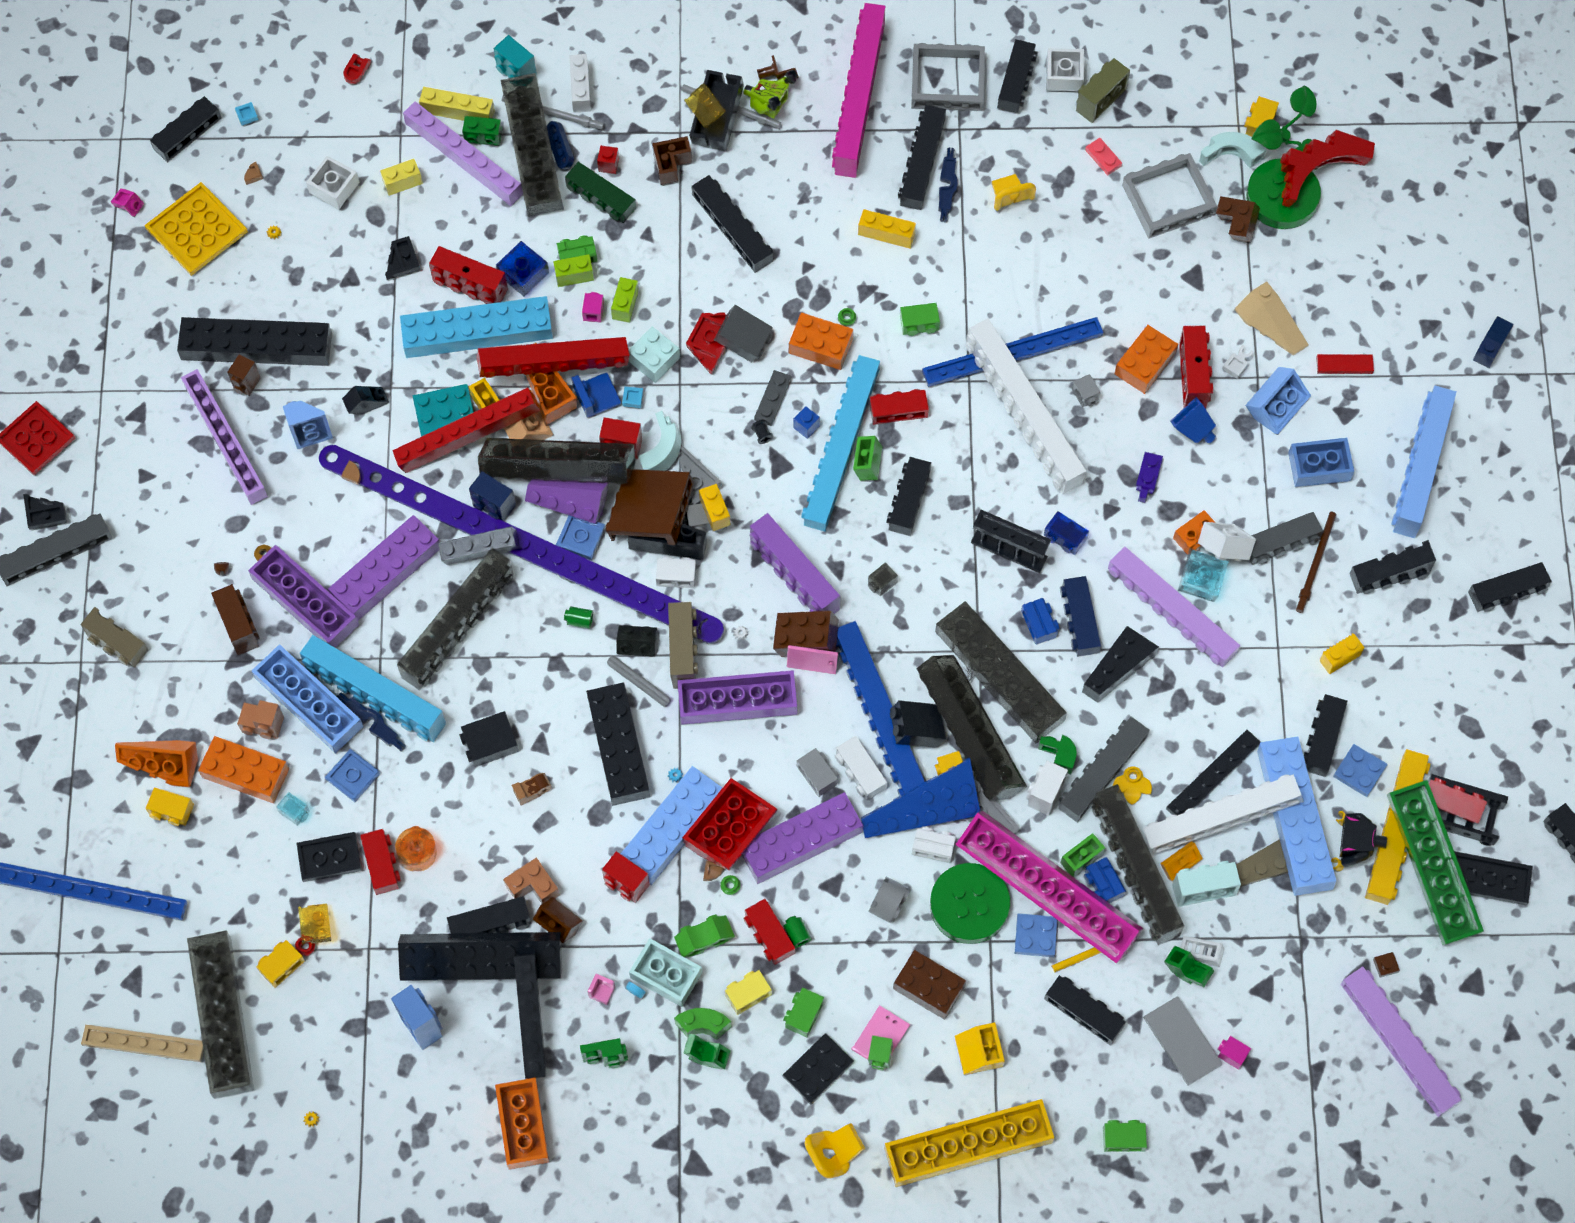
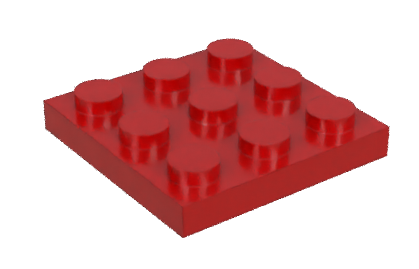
[0,401,76,476]

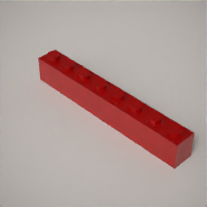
[477,337,629,378]
[392,387,541,473]

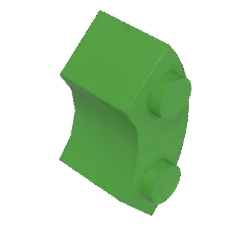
[674,914,735,958]
[674,1008,732,1040]

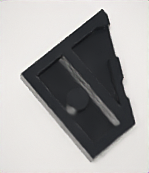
[385,236,420,280]
[23,494,67,530]

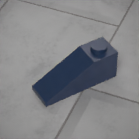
[1473,316,1514,369]

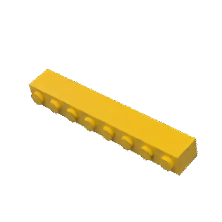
[1365,749,1431,905]

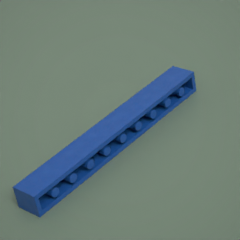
[836,621,925,797]

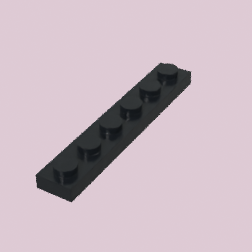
[1166,730,1260,815]

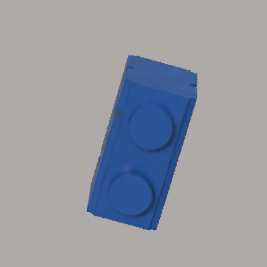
[1021,598,1059,645]
[1084,857,1126,904]

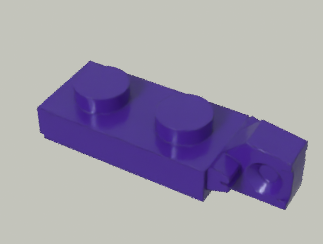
[1135,452,1163,503]

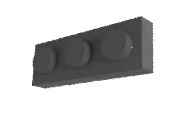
[754,370,791,426]

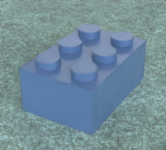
[1288,438,1354,487]

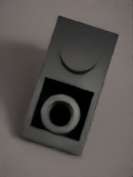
[342,386,389,414]

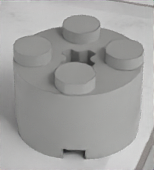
[868,876,910,923]

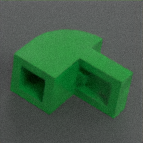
[1038,735,1077,774]
[1164,946,1214,987]
[683,1034,731,1070]

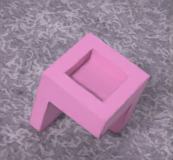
[588,974,615,1005]

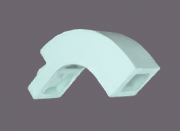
[1199,132,1266,168]
[639,411,681,471]

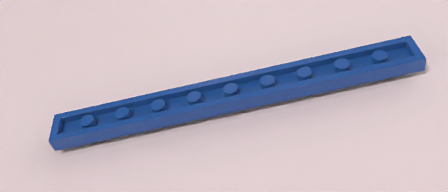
[922,317,1104,387]
[0,862,187,921]

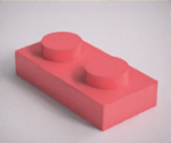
[1085,138,1122,176]

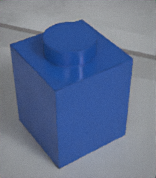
[793,406,820,439]

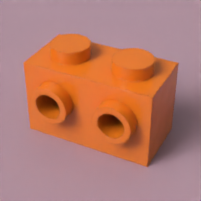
[1173,510,1216,555]

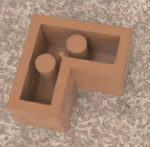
[237,700,284,739]
[503,857,560,904]

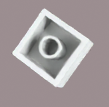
[1046,48,1084,91]
[306,155,360,209]
[1198,522,1256,561]
[1026,760,1068,816]

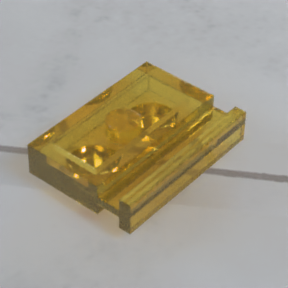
[684,83,726,128]
[298,904,331,945]

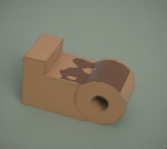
[511,773,552,806]

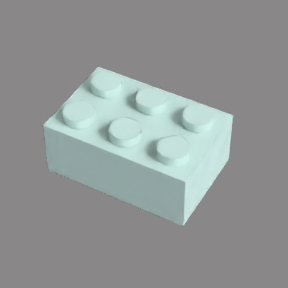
[1172,861,1241,907]
[629,938,702,1007]

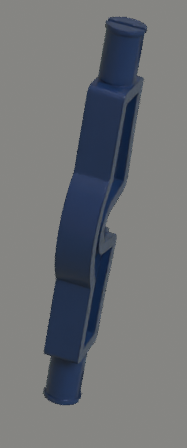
[938,147,958,222]
[337,692,406,752]

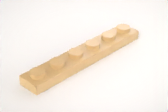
[81,1024,205,1063]

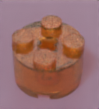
[395,826,437,871]

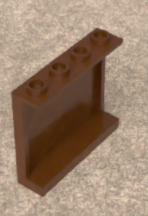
[606,469,694,545]

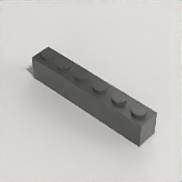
[0,513,113,586]
[1058,716,1150,822]

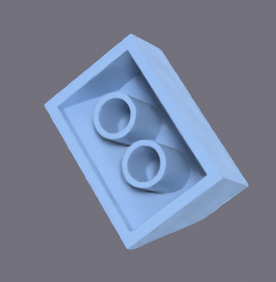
[1245,367,1311,434]
[283,401,333,449]

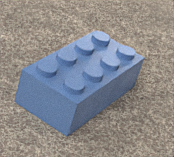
[391,984,443,1050]

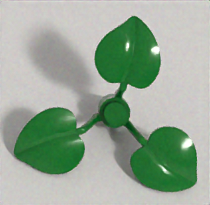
[1251,85,1318,170]

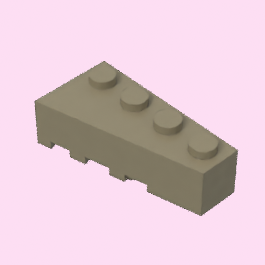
[668,602,698,689]

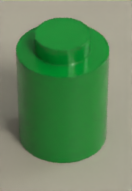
[564,606,594,629]
[783,916,812,948]

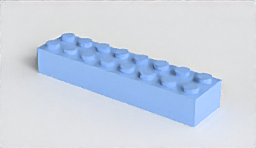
[1391,386,1457,538]
[1257,736,1336,896]

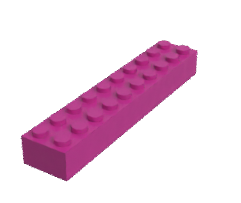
[832,3,886,178]
[955,811,1144,963]

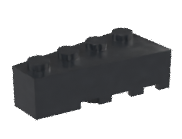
[1082,626,1159,703]

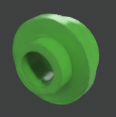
[838,308,856,326]
[721,875,740,895]

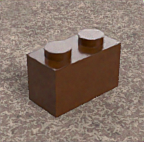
[227,354,261,396]
[533,897,583,943]

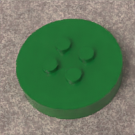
[1246,158,1321,229]
[930,863,1010,944]

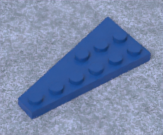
[861,757,980,838]

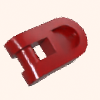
[343,53,371,84]

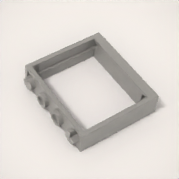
[911,43,985,111]
[1122,153,1217,239]

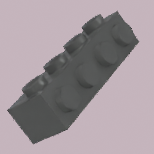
[1249,511,1323,564]

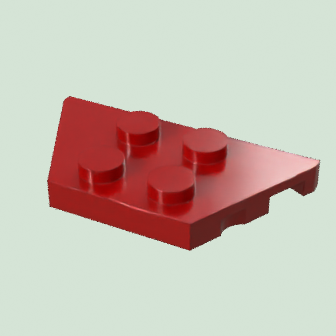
[686,312,727,374]

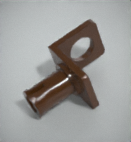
[757,55,799,80]

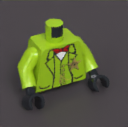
[743,70,798,119]

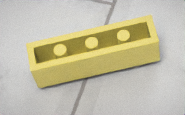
[419,87,495,121]

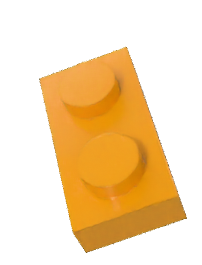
[1160,841,1203,881]

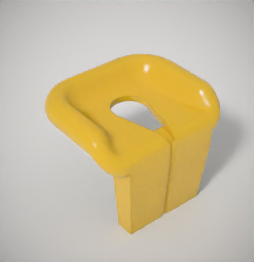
[991,174,1036,210]
[804,1123,865,1179]

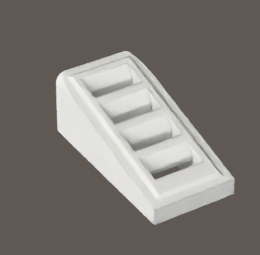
[1180,936,1224,967]

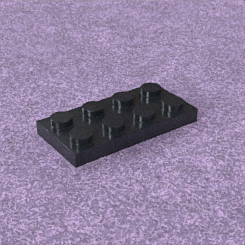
[1454,851,1533,905]

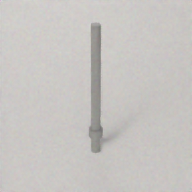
[681,84,781,129]
[501,94,604,130]

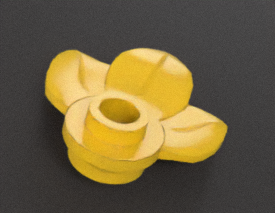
[1112,766,1152,805]

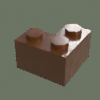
[652,136,692,185]
[1216,196,1260,243]

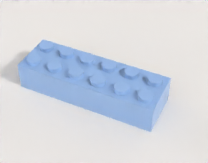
[252,644,363,754]
[621,766,722,885]

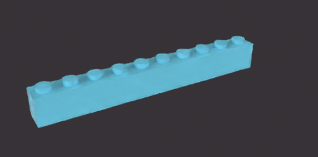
[801,355,880,532]

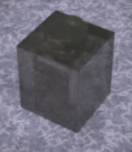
[868,562,898,596]

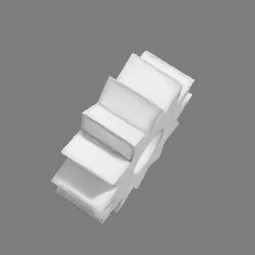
[733,625,748,640]

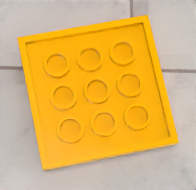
[144,182,248,276]

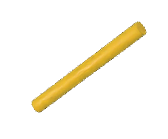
[1051,947,1102,973]

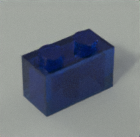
[1044,511,1089,555]

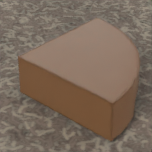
[244,162,263,185]
[341,460,361,485]
[703,860,725,881]

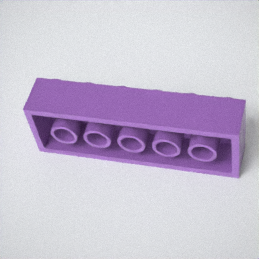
[749,513,840,614]
[328,514,440,621]
[248,544,359,648]
[677,670,797,725]
[742,792,863,885]

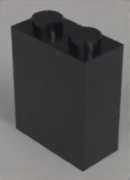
[890,700,946,748]
[459,711,519,767]

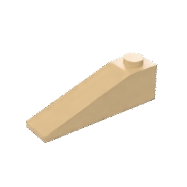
[1234,282,1309,356]

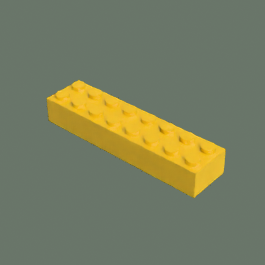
[884,1099,1054,1187]

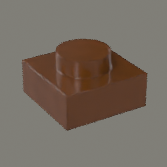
[1373,952,1400,978]

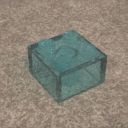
[1178,550,1229,602]

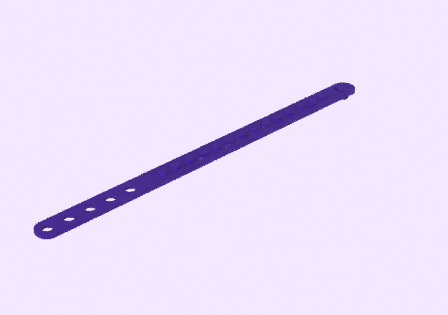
[319,445,724,643]

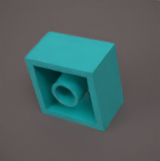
[493,35,537,88]

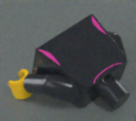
[1331,811,1387,872]

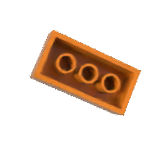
[198,736,289,804]
[495,1078,549,1170]

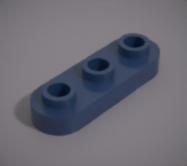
[546,121,574,170]

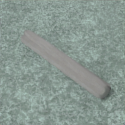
[607,655,671,707]

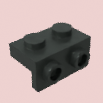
[616,625,657,657]

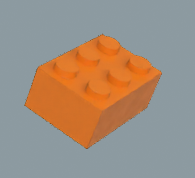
[789,312,853,370]
[1114,324,1178,394]

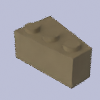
[80,607,148,668]

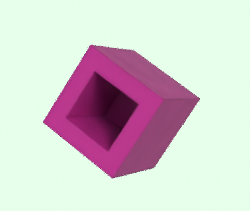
[582,292,604,323]
[1217,1036,1251,1070]

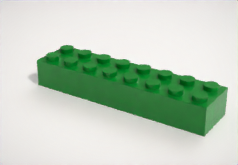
[1387,780,1484,945]

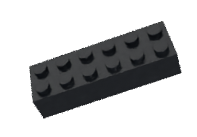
[586,682,650,806]

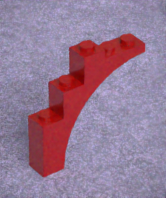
[1280,130,1375,207]

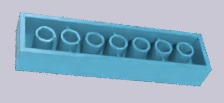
[400,296,553,358]
[300,635,446,742]

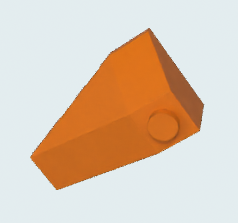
[115,740,198,787]

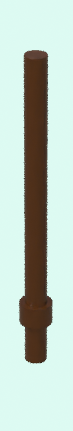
[1296,511,1337,613]

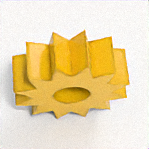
[266,225,282,240]
[303,1111,319,1127]

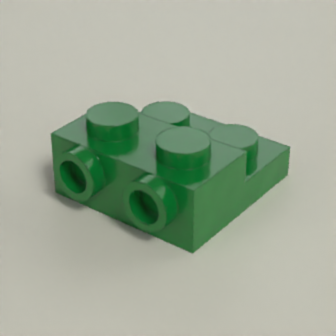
[580,1038,628,1068]

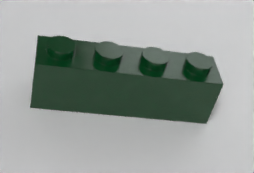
[565,161,636,223]

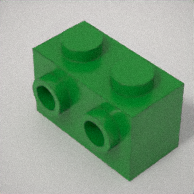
[462,116,502,146]

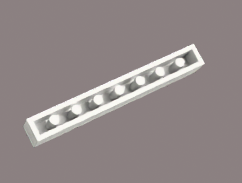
[1143,774,1303,855]

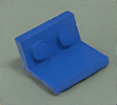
[571,373,621,418]

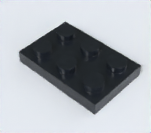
[296,832,362,882]
[782,1033,854,1105]

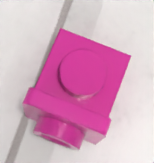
[111,188,144,217]

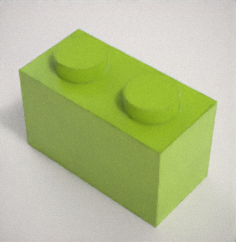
[553,254,594,287]
[611,277,639,323]

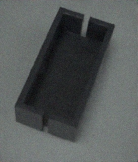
[689,70,744,151]

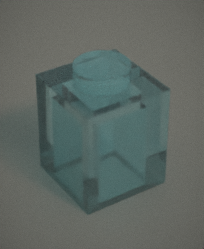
[276,792,310,826]

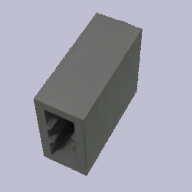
[714,305,773,363]

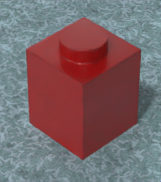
[597,145,619,174]

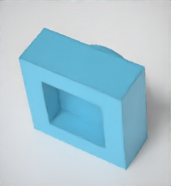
[235,102,258,126]
[622,386,643,408]

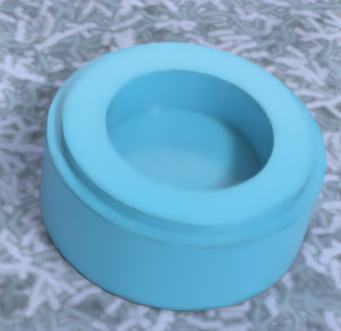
[625,981,646,998]

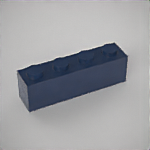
[1060,576,1101,657]

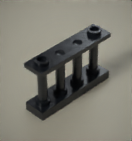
[971,509,1051,573]
[1428,774,1509,846]

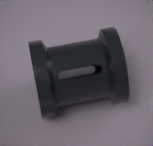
[751,419,774,444]

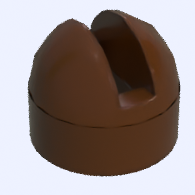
[214,562,229,576]

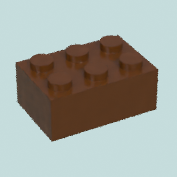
[211,584,260,655]
[773,611,839,657]
[893,950,966,1020]

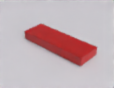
[1316,354,1374,374]

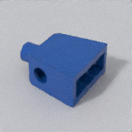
[1170,397,1216,443]

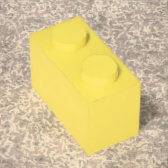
[380,159,423,196]
[725,970,772,1015]

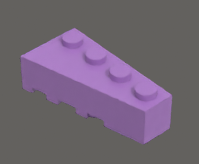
[525,475,609,524]

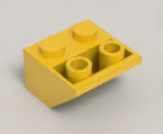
[954,1022,1005,1075]

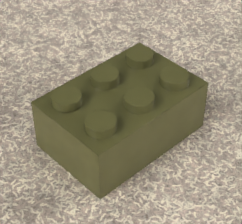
[1076,58,1130,123]

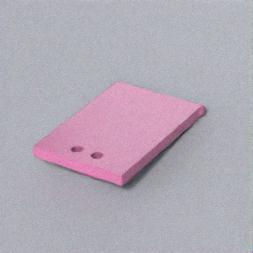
[786,645,838,674]
[851,1005,910,1060]

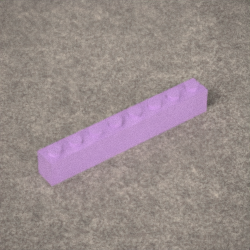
[403,101,523,206]
[181,369,268,505]
[1108,546,1240,668]
[1340,967,1462,1117]

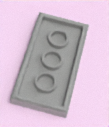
[1143,996,1222,1086]

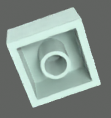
[629,326,680,383]

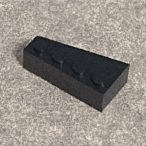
[628,524,707,560]
[1349,540,1436,594]

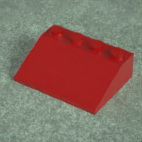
[682,778,777,870]

